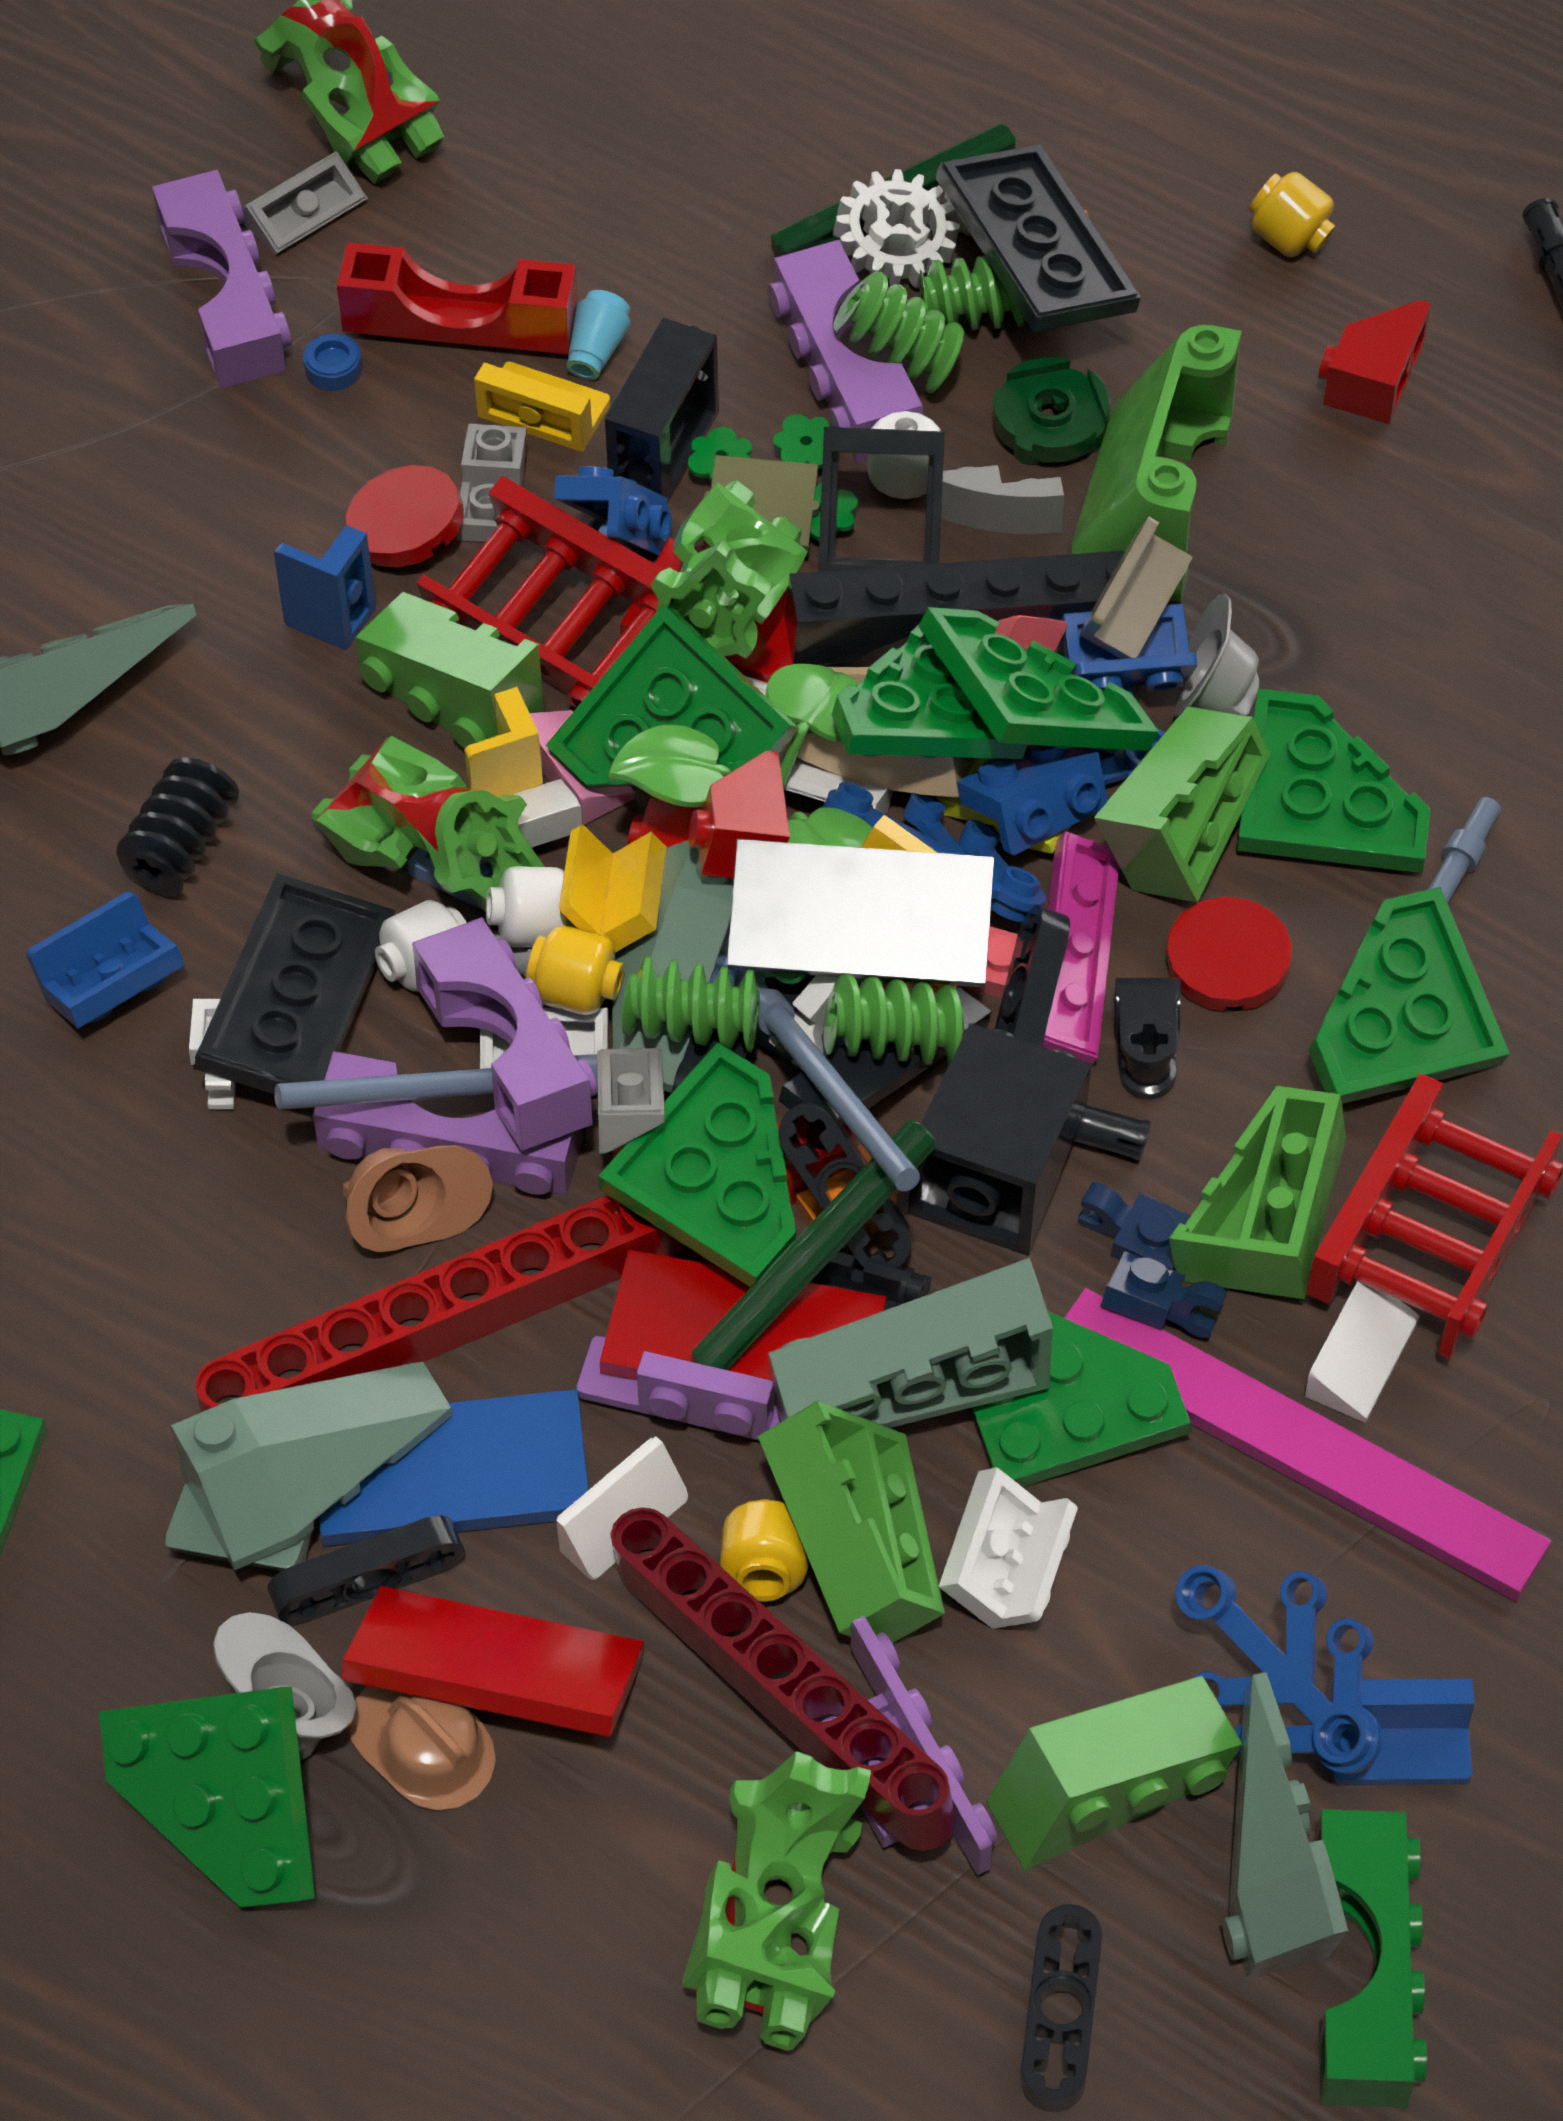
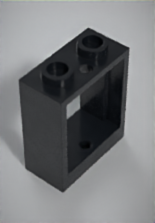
[605,318,719,504]
[818,427,945,572]

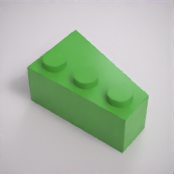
[758,1401,945,1643]

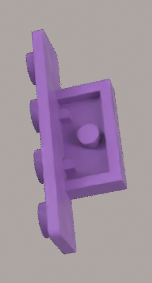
[577,1336,781,1440]
[821,1616,997,1875]

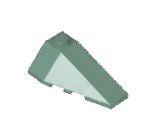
[0,603,197,756]
[612,840,734,1093]
[171,1361,452,1570]
[1222,1672,1348,1978]

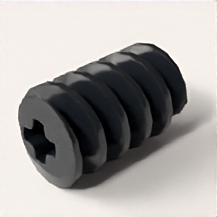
[116,757,239,897]

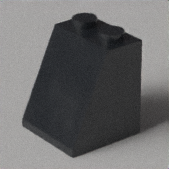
[908,1023,1092,1256]

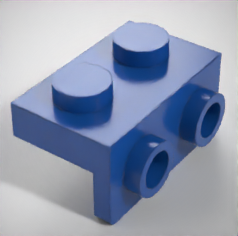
[554,466,672,556]
[1061,604,1198,692]
[956,745,1108,855]
[26,891,185,1029]

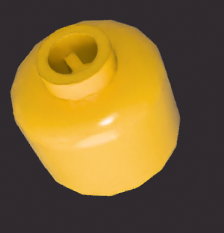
[1248,172,1336,258]
[526,926,625,1015]
[720,1499,809,1602]

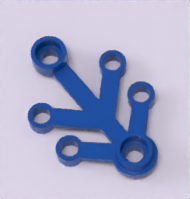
[822,782,1047,922]
[1175,1565,1382,1774]

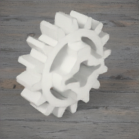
[833,169,960,288]

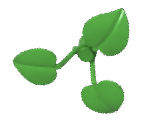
[609,664,872,848]

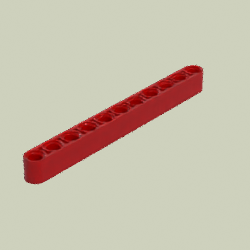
[195,1117,854,1412]

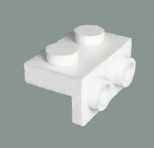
[938,1467,1078,1629]

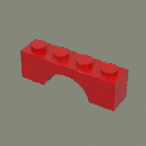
[337,242,578,354]

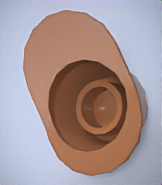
[343,1145,493,1252]
[349,1686,496,1811]

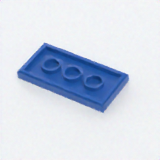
[319,1389,588,1546]

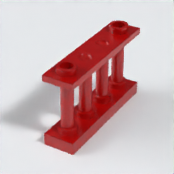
[416,475,664,708]
[1306,1073,1563,1358]

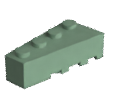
[768,1258,1053,1428]

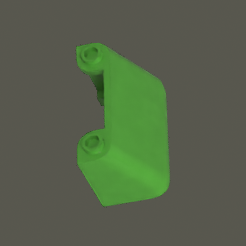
[1071,325,1242,602]

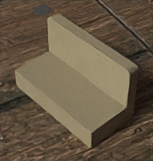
[1079,516,1193,659]

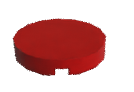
[346,465,464,568]
[1166,896,1292,1011]

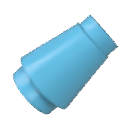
[566,290,631,380]

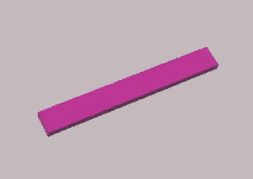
[1065,1288,1552,1602]

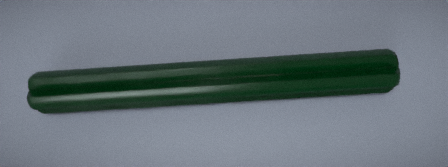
[771,123,1017,257]
[690,1119,936,1370]

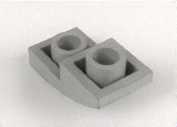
[456,424,527,542]
[941,465,1064,534]

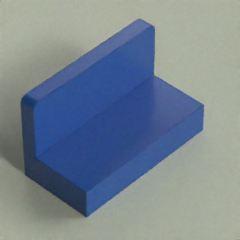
[274,525,376,651]
[1329,1679,1475,1786]

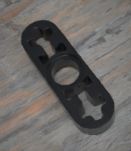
[995,905,1070,1047]
[778,1101,913,1268]
[267,1515,465,1625]
[1021,1904,1102,2113]

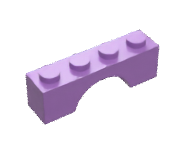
[152,170,292,389]
[768,240,923,463]
[412,918,598,1151]
[313,1051,586,1195]

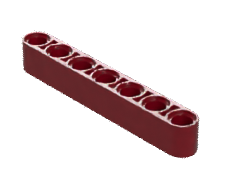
[610,1507,956,1851]

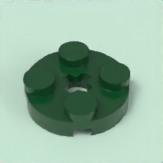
[993,357,1110,466]

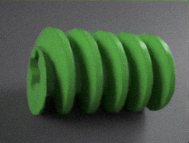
[920,256,1025,330]
[833,271,964,393]
[622,956,760,1052]
[823,974,964,1067]

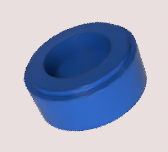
[303,333,363,391]

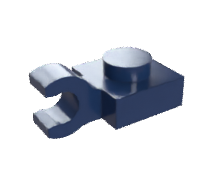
[1078,1182,1191,1271]
[1100,1251,1227,1338]

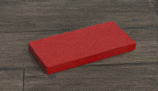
[600,1249,886,1406]
[341,1586,644,1737]

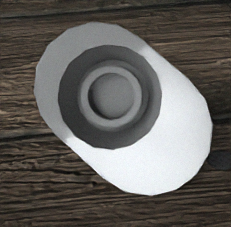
[1174,594,1259,718]
[213,1612,356,1761]

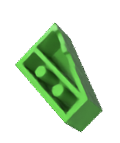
[355,592,544,749]
[1094,706,1270,903]
[1169,1086,1346,1300]
[986,1676,1243,1871]

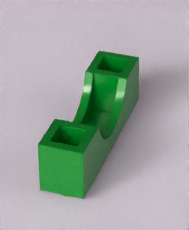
[1316,1809,1427,2108]

